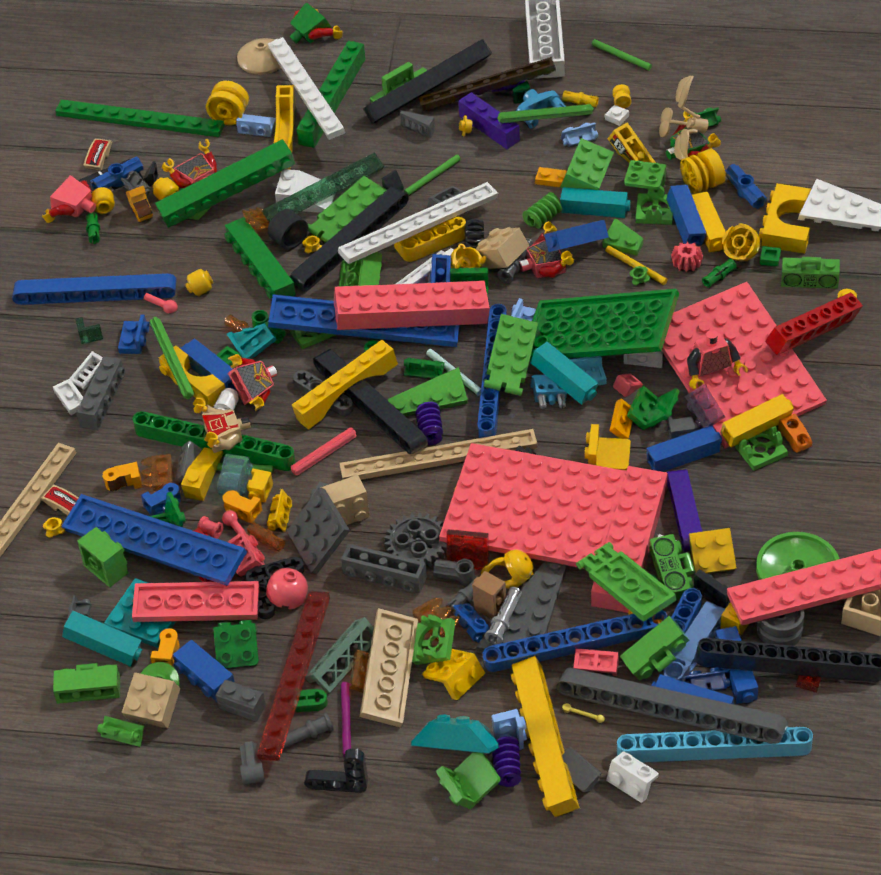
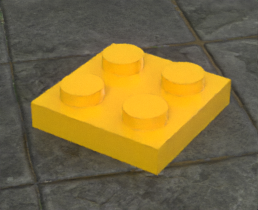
[688,528,737,573]

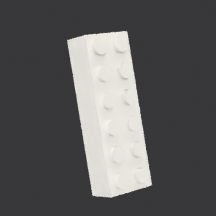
[525,0,565,79]

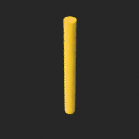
[605,246,668,285]

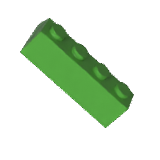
[339,251,382,287]

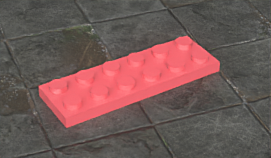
[132,581,259,622]

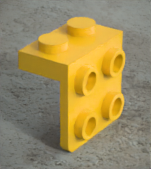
[585,424,631,471]
[422,649,485,700]

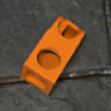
[778,414,812,453]

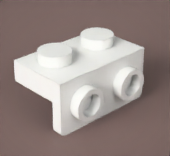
[606,752,659,803]

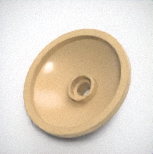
[237,38,281,75]

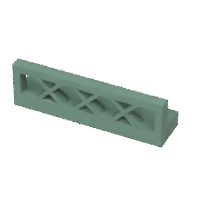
[304,617,374,694]

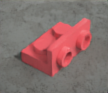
[228,531,265,577]

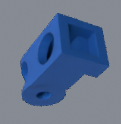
[141,483,181,516]

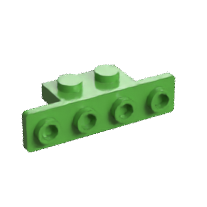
[370,62,427,102]

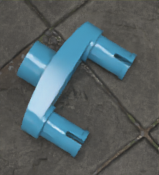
[516,89,565,128]

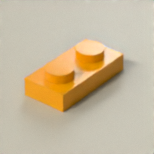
[535,167,567,187]
[609,398,633,439]

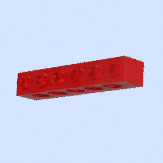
[765,292,863,355]

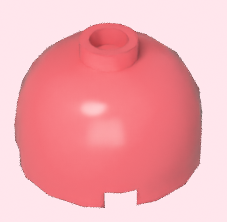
[266,568,308,609]

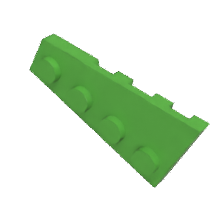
[388,367,468,417]

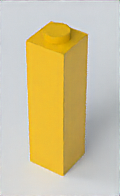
[692,191,726,253]
[720,394,794,447]

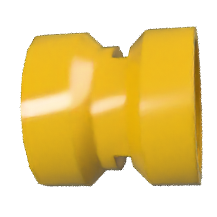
[612,84,631,109]

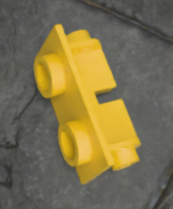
[267,489,292,532]

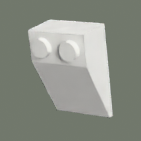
[275,169,337,213]

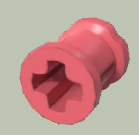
[197,516,223,539]

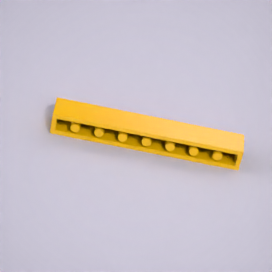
[511,656,579,817]

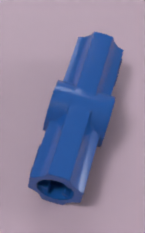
[90,156,144,190]
[725,164,767,209]

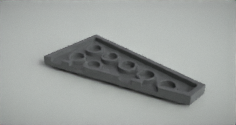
[476,561,568,657]

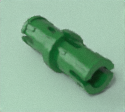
[86,213,100,244]
[702,259,737,288]

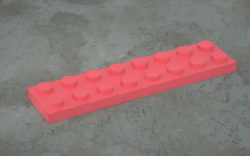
[727,549,881,625]

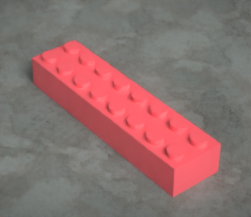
[334,281,490,330]
[591,466,668,613]

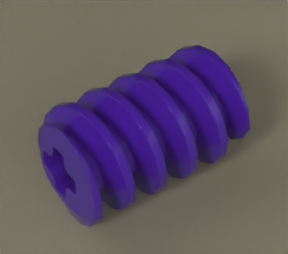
[416,402,443,445]
[492,736,521,787]

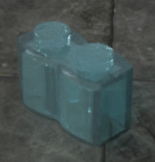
[217,454,253,496]

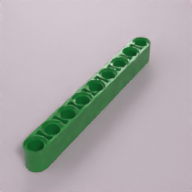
[132,411,296,471]

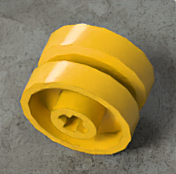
[206,80,249,126]

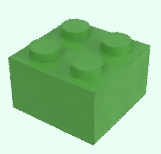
[77,527,128,587]

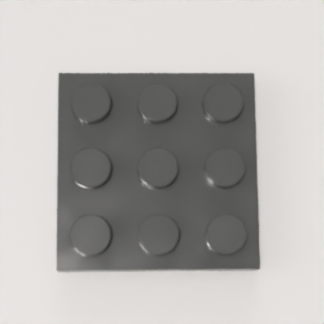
[287,488,350,574]

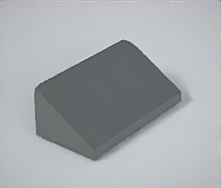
[562,747,602,792]

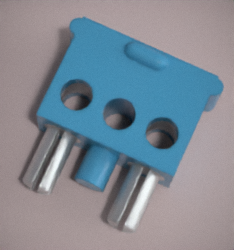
[530,375,567,409]

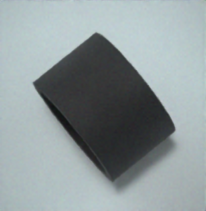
[268,209,308,250]

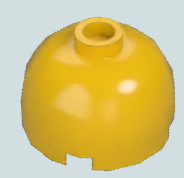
[722,223,760,262]

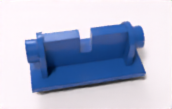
[453,603,490,643]
[685,668,731,691]

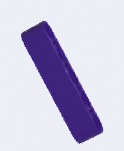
[666,469,702,552]

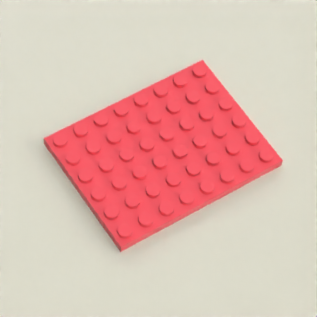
[662,282,827,448]
[439,443,626,567]

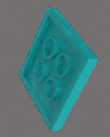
[104,578,176,648]

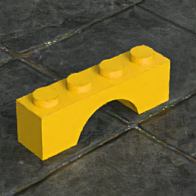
[158,345,226,407]

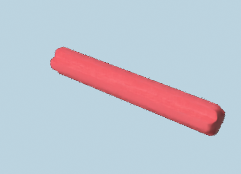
[291,427,357,476]

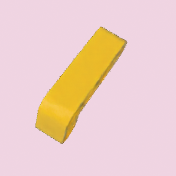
[394,217,466,262]

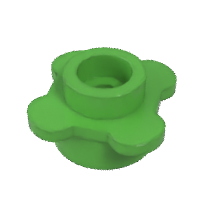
[630,266,650,285]

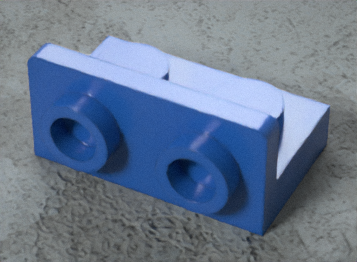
[118,314,149,354]

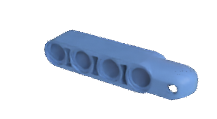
[664,601,725,681]

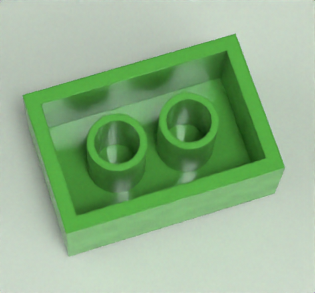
[560,138,614,190]

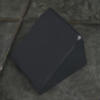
[143,161,158,187]
[381,170,404,191]

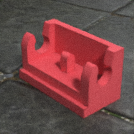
[574,649,619,676]

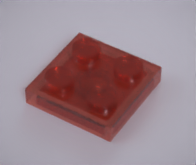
[446,529,489,570]

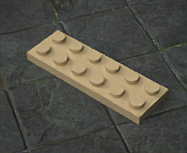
[359,608,418,727]

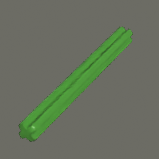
[498,104,593,123]
[150,317,194,399]

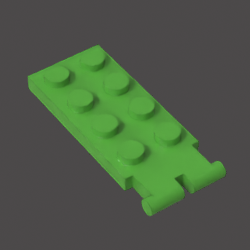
[308,176,386,243]
[483,314,538,396]
[576,542,676,622]

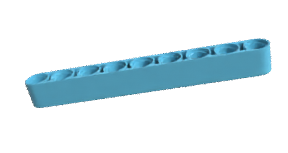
[617,727,813,762]

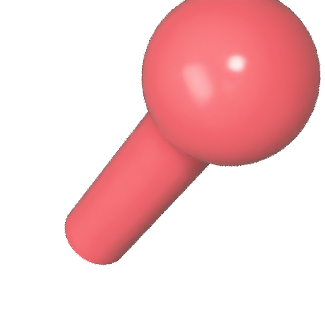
[144,293,178,314]
[222,510,247,535]

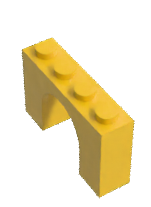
[759,184,811,254]

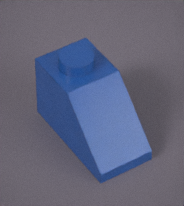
[429,254,451,283]

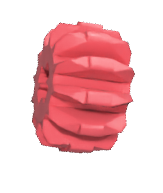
[671,241,703,273]

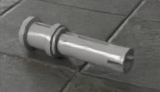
[484,587,522,645]

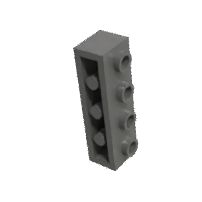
[76,356,125,430]
[341,544,427,593]

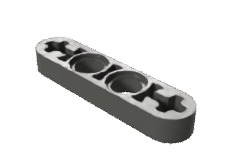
[293,370,353,416]

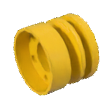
[680,148,726,194]

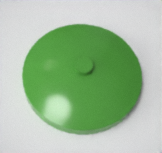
[756,532,839,580]

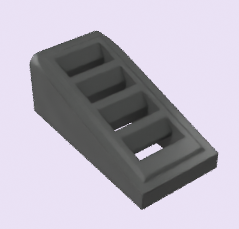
[400,111,435,138]
[428,185,464,208]
[174,441,201,485]

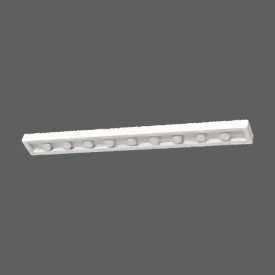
[268,37,345,140]
[338,182,498,264]

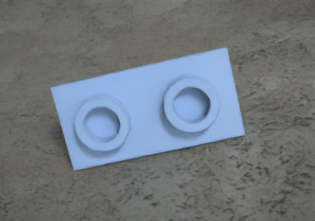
[560,122,598,147]

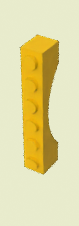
[273,85,296,172]
[292,340,398,430]

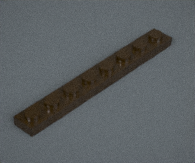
[419,57,556,111]

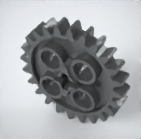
[384,512,450,568]

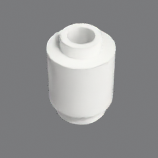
[214,388,239,410]

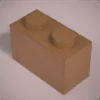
[472,571,506,619]

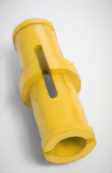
[562,90,599,108]

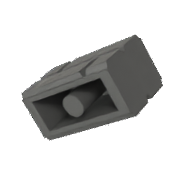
[216,680,266,722]

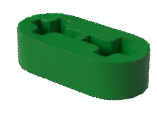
[287,689,328,712]

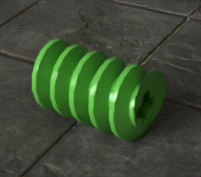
[523,192,562,229]

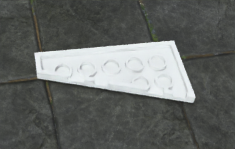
[798,179,881,231]

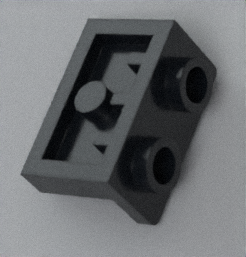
[694,569,730,609]

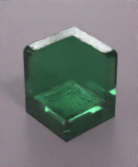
[75,317,103,344]

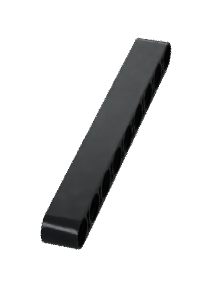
[363,39,492,124]
[290,186,409,292]
[313,349,428,455]
[694,638,881,682]

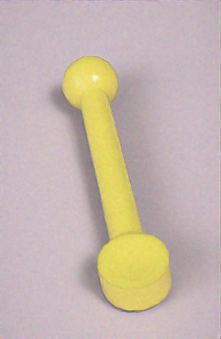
[563,703,605,723]

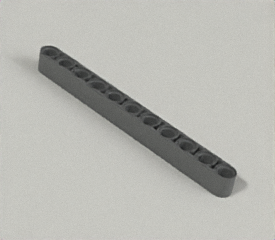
[556,668,788,744]

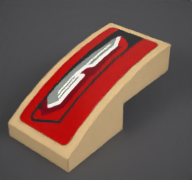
[84,138,112,170]
[41,485,79,516]

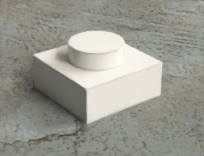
[605,105,629,126]

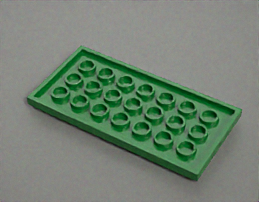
[530,289,679,361]

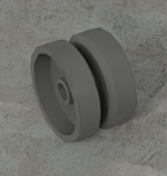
[757,609,804,646]

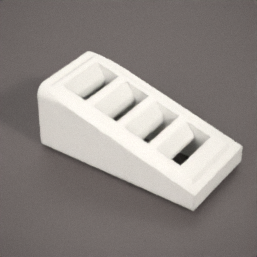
[70,351,103,390]

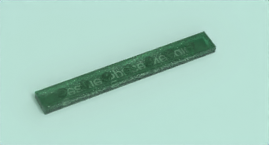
[262,152,385,223]

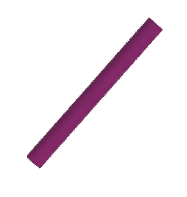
[341,682,351,757]

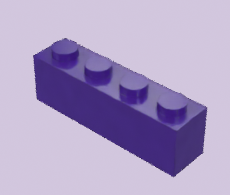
[458,93,520,149]

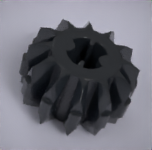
[465,219,484,249]

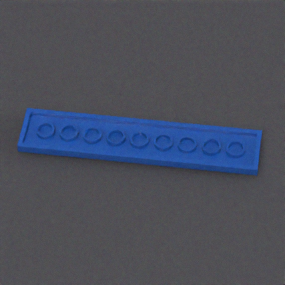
[268,295,459,347]
[61,494,247,586]

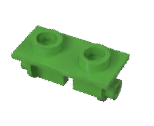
[97,716,144,747]

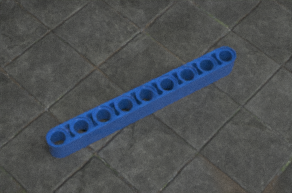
[12,274,177,305]
[478,304,507,438]
[483,610,667,672]

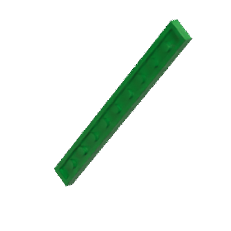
[55,99,224,137]

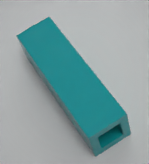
[560,187,631,218]
[531,342,598,405]
[62,611,143,667]

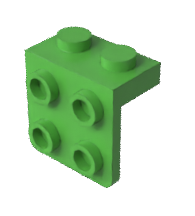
[624,160,666,190]
[436,752,500,809]

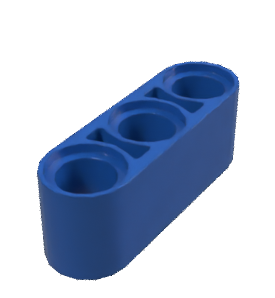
[671,588,702,633]

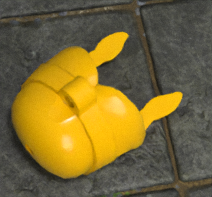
[450,244,486,268]
[481,549,534,589]

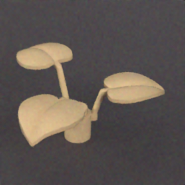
[659,76,708,160]

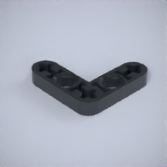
[246,557,304,620]
[304,748,368,793]

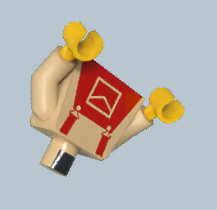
[193,398,251,453]

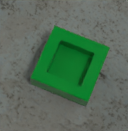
[760,246,781,266]
[217,346,241,367]

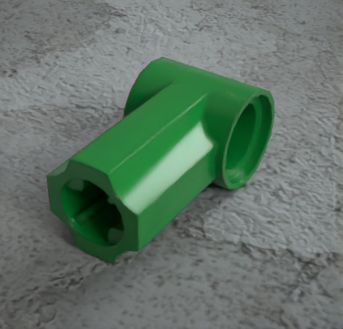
[251,310,286,344]

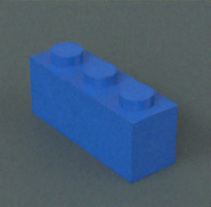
[172,639,235,702]

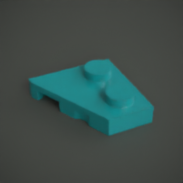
[227,324,277,359]

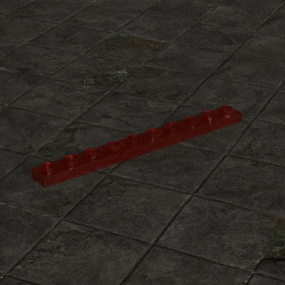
[257,591,330,761]

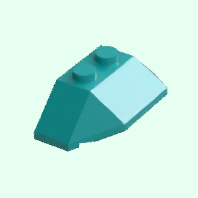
[411,714,498,753]

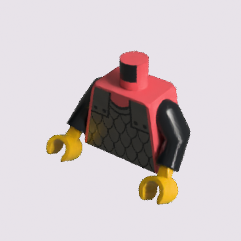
[687,330,748,390]

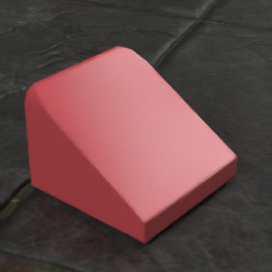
[613,373,643,397]

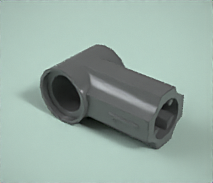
[433,559,476,586]
[240,741,265,785]

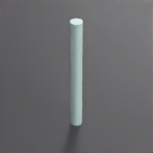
[426,349,481,396]

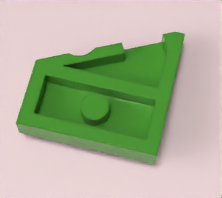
[602,219,643,256]

